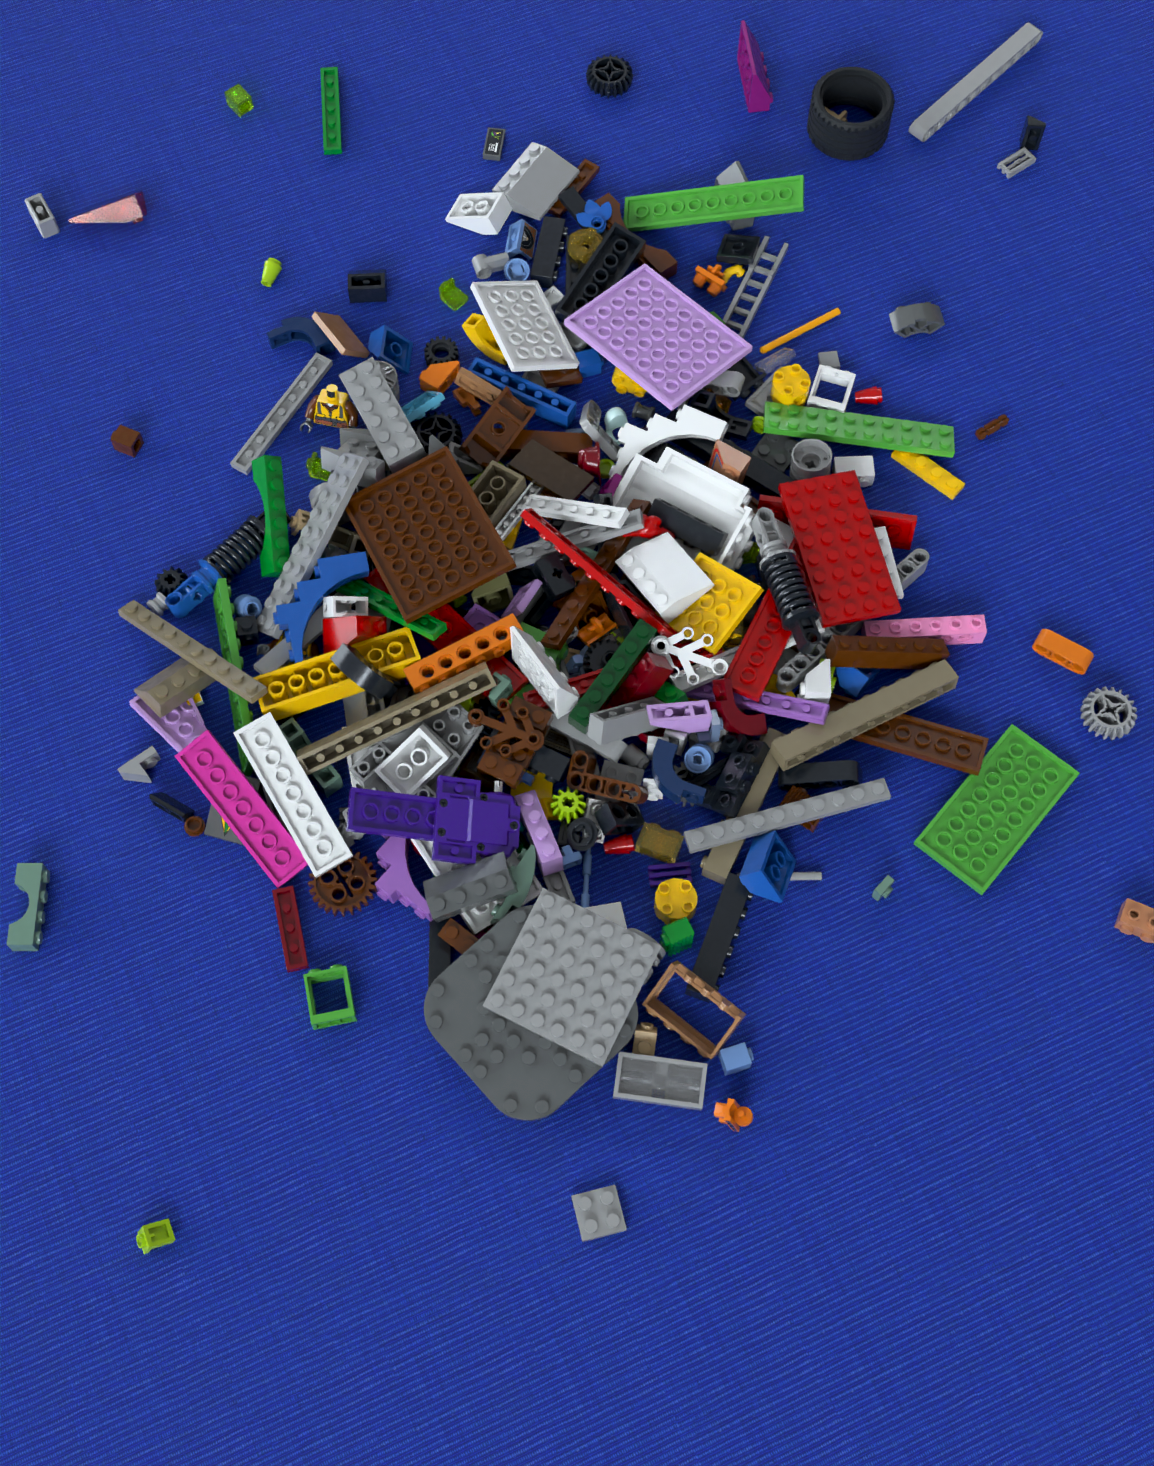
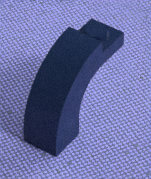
[267,317,335,356]
[651,738,707,804]

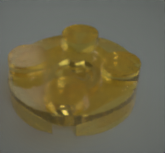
[568,228,603,264]

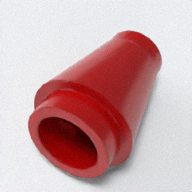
[855,386,882,405]
[603,834,635,855]

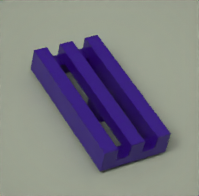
[648,862,693,888]

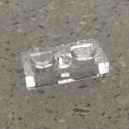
[754,347,796,374]

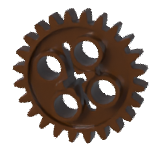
[308,849,378,917]

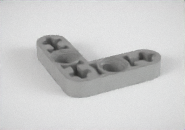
[579,400,620,462]

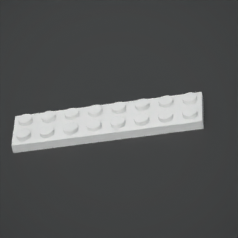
[233,712,353,878]

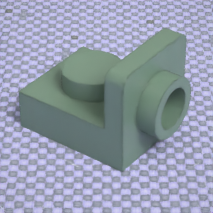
[488,672,513,709]

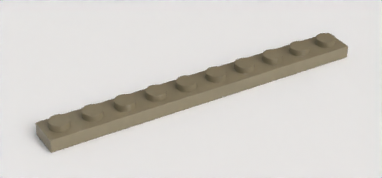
[118,600,268,704]

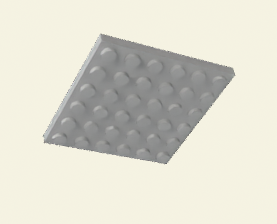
[483,888,661,1067]

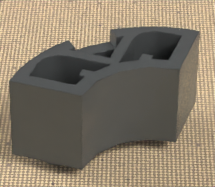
[889,302,945,338]

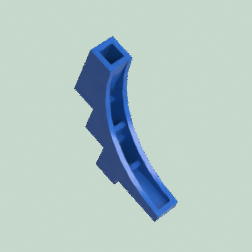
[273,551,369,664]

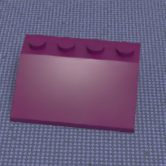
[737,20,773,113]

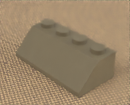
[134,648,218,718]

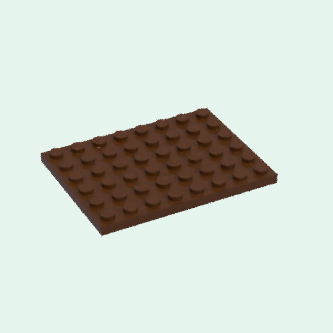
[345,446,517,624]

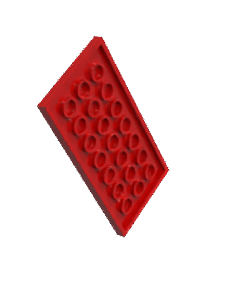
[778,470,901,628]

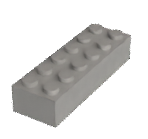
[339,357,427,474]

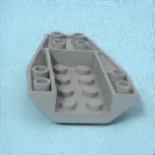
[349,704,484,798]

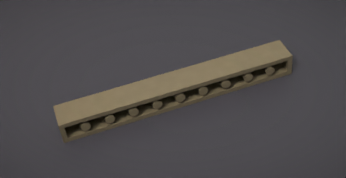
[770,659,959,771]
[297,662,497,775]

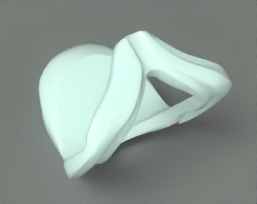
[604,407,628,445]

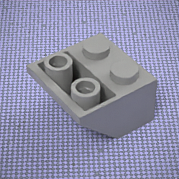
[343,691,386,727]

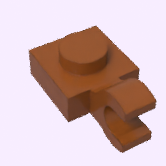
[452,387,482,417]

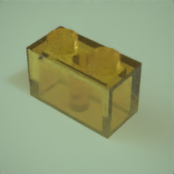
[635,822,684,864]

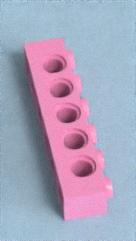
[861,614,987,645]

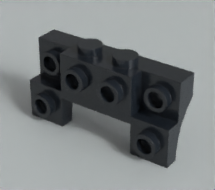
[696,732,770,818]

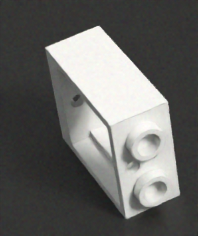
[806,365,856,413]

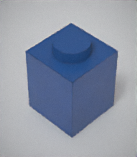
[575,348,604,378]

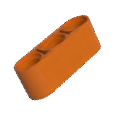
[1032,629,1094,674]

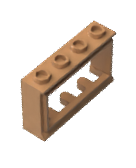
[642,960,747,1059]

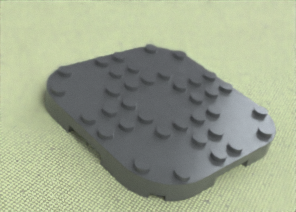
[424,905,638,1121]

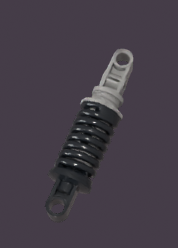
[751,507,821,655]

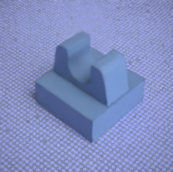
[561,845,582,870]

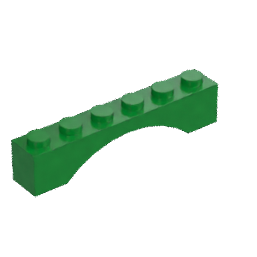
[252,455,290,578]

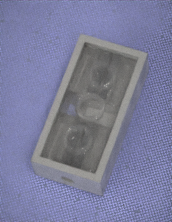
[613,1052,708,1111]

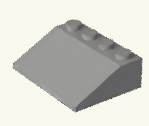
[492,142,580,221]

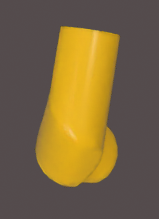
[719,264,745,284]

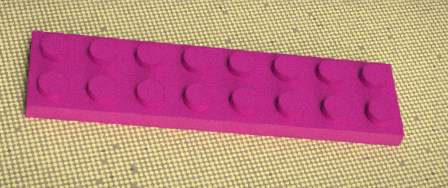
[174,730,308,888]

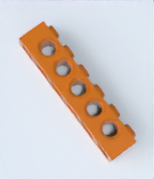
[403,613,523,694]

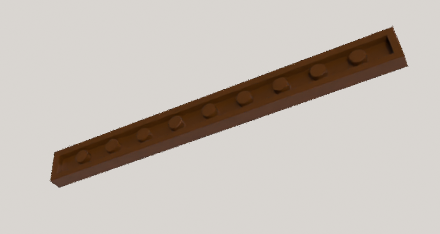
[541,499,652,651]

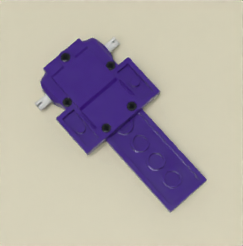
[346,775,521,864]

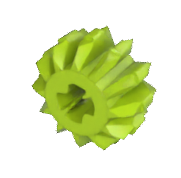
[550,787,586,824]

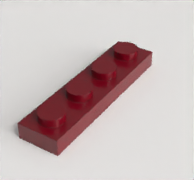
[272,885,309,973]

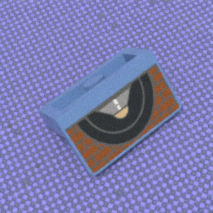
[505,219,537,260]

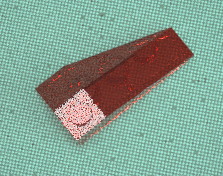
[68,191,147,224]

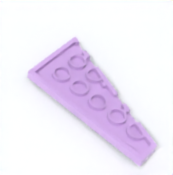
[129,695,207,753]

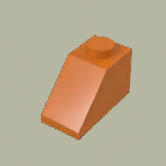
[419,361,460,394]

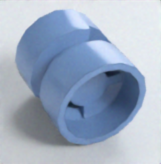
[504,258,530,281]
[684,743,715,773]

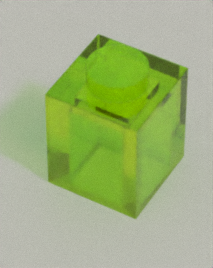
[224,83,254,117]

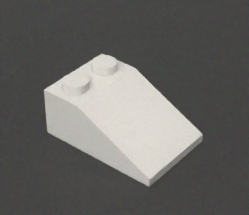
[445,192,512,235]
[374,724,451,794]

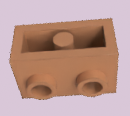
[1114,898,1154,943]

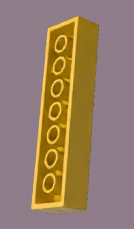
[253,627,421,721]

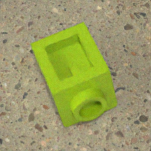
[136,1218,175,1254]

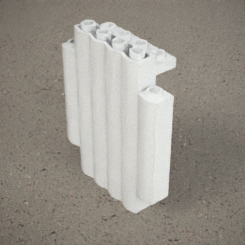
[613,447,755,571]

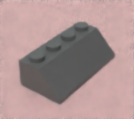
[423,851,518,922]

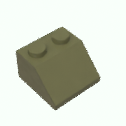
[471,573,514,613]

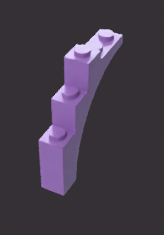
[375,835,433,922]

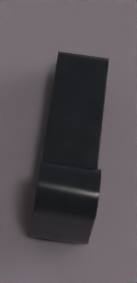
[778,760,862,791]

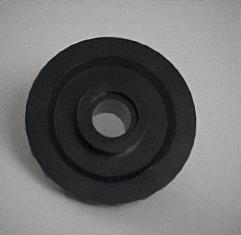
[583,639,621,674]

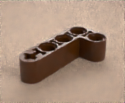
[567,750,649,804]

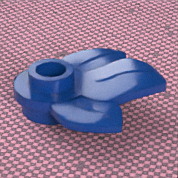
[576,199,612,234]

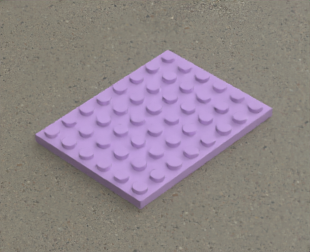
[564,263,753,411]

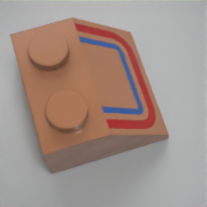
[708,439,751,485]

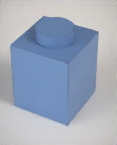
[718,1042,754,1076]

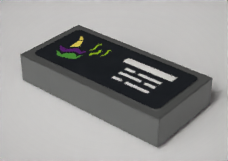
[483,127,506,161]

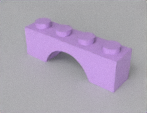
[515,790,563,876]

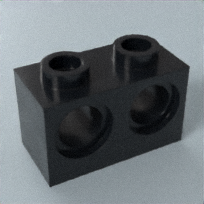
[594,801,645,835]

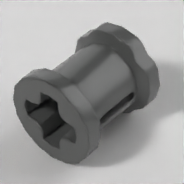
[632,402,655,423]

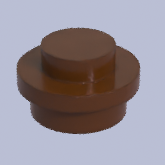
[184,816,206,837]

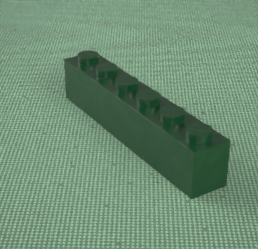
[568,619,657,735]

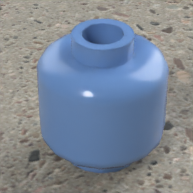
[233,594,262,619]

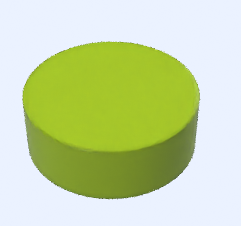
[599,459,615,479]

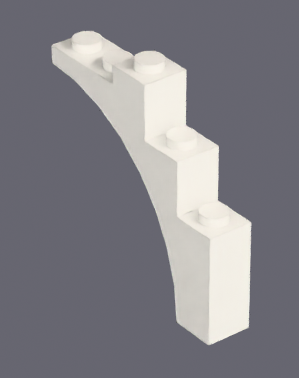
[609,404,729,484]

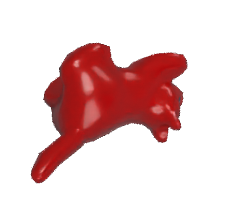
[622,514,675,540]

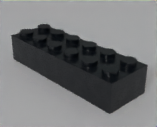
[555,222,646,323]

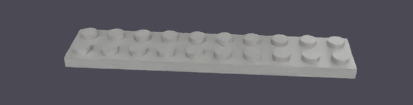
[256,452,369,640]

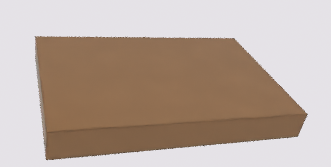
[311,312,370,358]

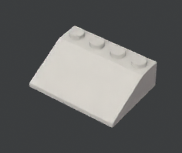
[615,532,715,624]
[510,626,580,719]

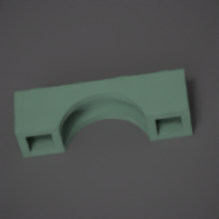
[279,717,344,798]
[7,863,50,951]

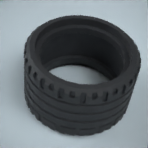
[807,67,895,161]

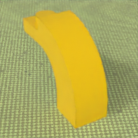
[461,313,507,365]

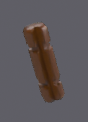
[975,414,1009,440]

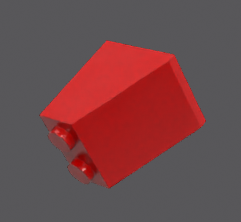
[323,615,387,654]

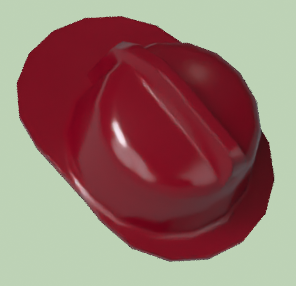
[577,442,601,487]

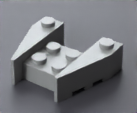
[321,428,385,487]

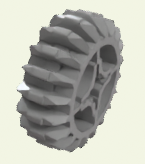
[1080,686,1137,740]

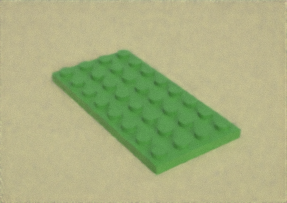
[914,724,1080,895]

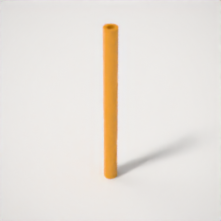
[760,308,841,354]

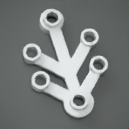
[651,627,728,685]

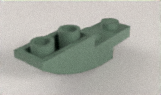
[490,844,536,925]

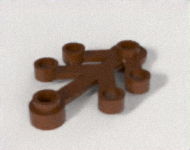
[468,698,545,758]

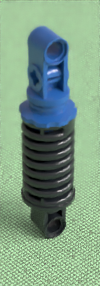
[165,510,291,618]

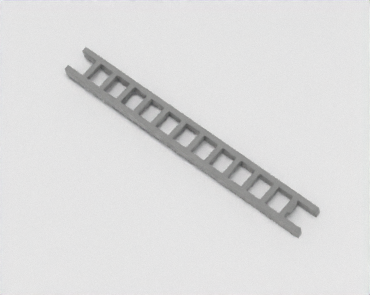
[677,236,789,410]

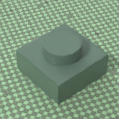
[872,875,895,901]

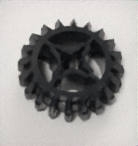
[586,54,633,99]
[412,411,463,455]

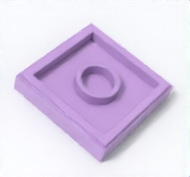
[501,579,542,619]

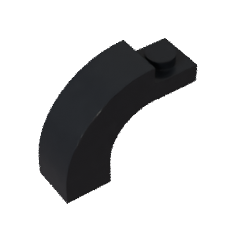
[690,390,753,441]
[330,643,402,699]

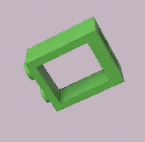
[303,964,357,1030]

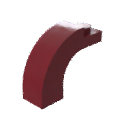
[709,678,768,736]

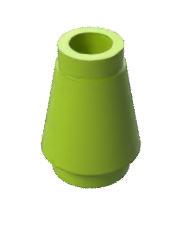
[261,258,282,287]

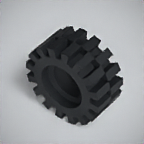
[424,336,459,366]

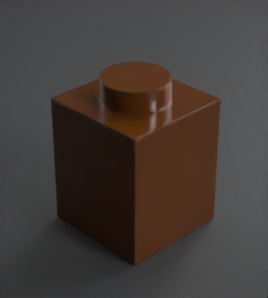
[110,425,144,458]

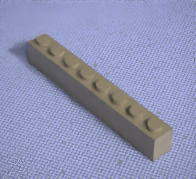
[700,727,786,885]

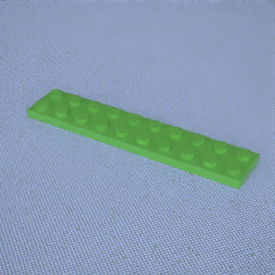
[624,175,805,232]
[763,401,955,458]
[212,578,253,776]

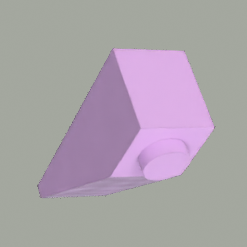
[646,700,712,733]

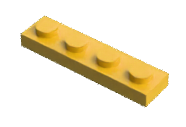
[891,450,965,500]

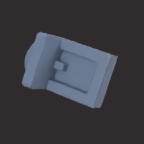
[696,709,723,743]

